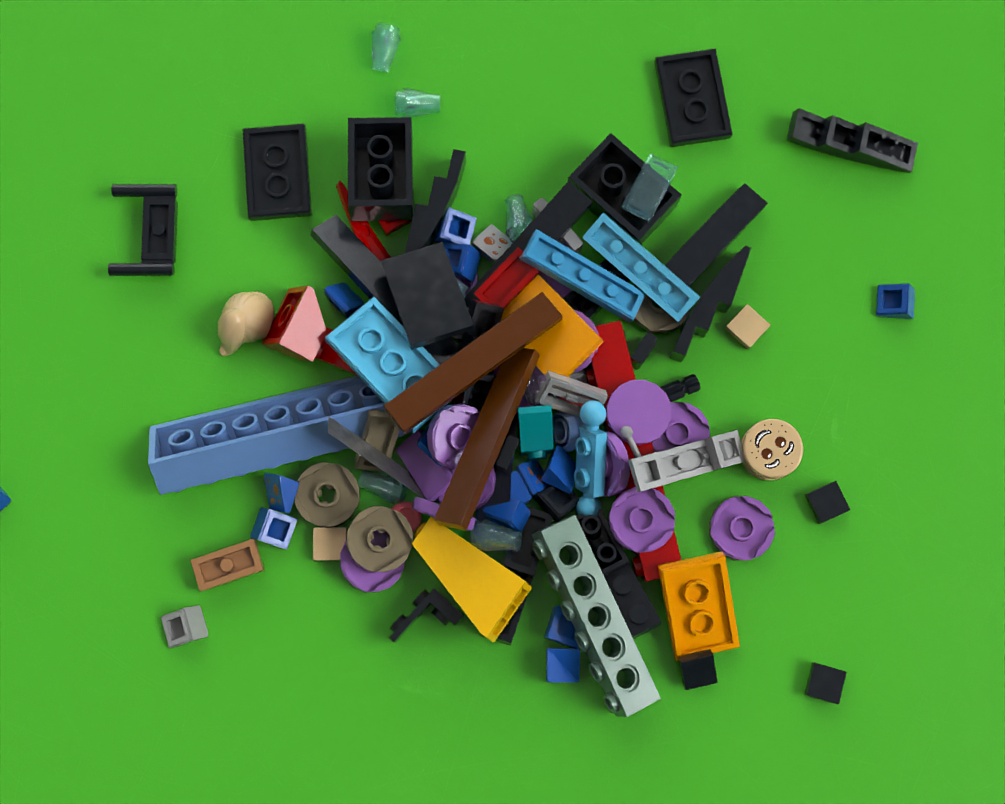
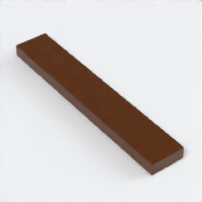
[384,292,563,434]
[434,348,540,530]

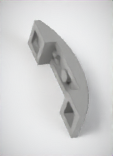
[628,430,745,493]

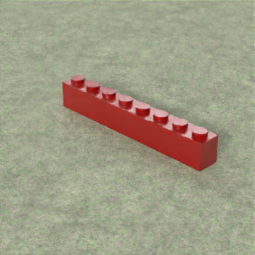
[585,320,682,583]

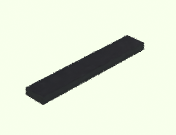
[458,181,593,342]
[311,215,460,365]

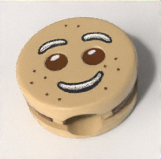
[741,419,803,481]

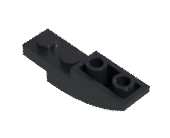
[576,509,662,639]

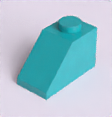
[517,405,554,461]

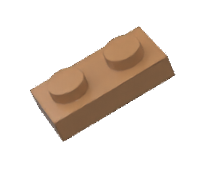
[190,539,265,592]

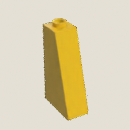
[412,517,532,643]

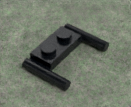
[108,184,178,276]

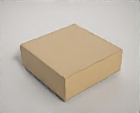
[724,304,771,349]
[313,527,347,561]

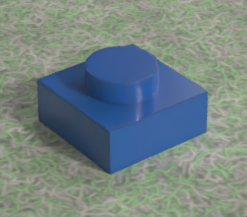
[544,606,578,649]

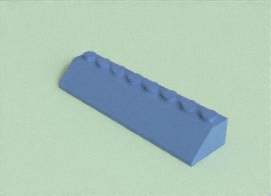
[148,376,411,495]

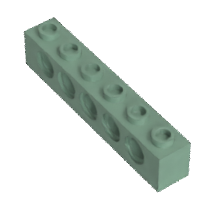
[531,515,661,717]

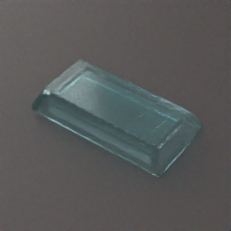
[621,153,678,222]

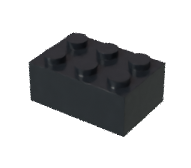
[348,117,414,221]
[567,133,682,244]

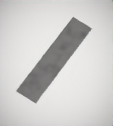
[328,416,427,500]

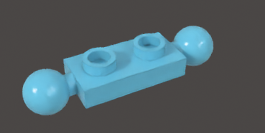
[574,400,607,516]

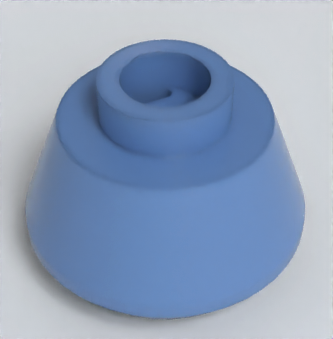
[552,411,586,452]

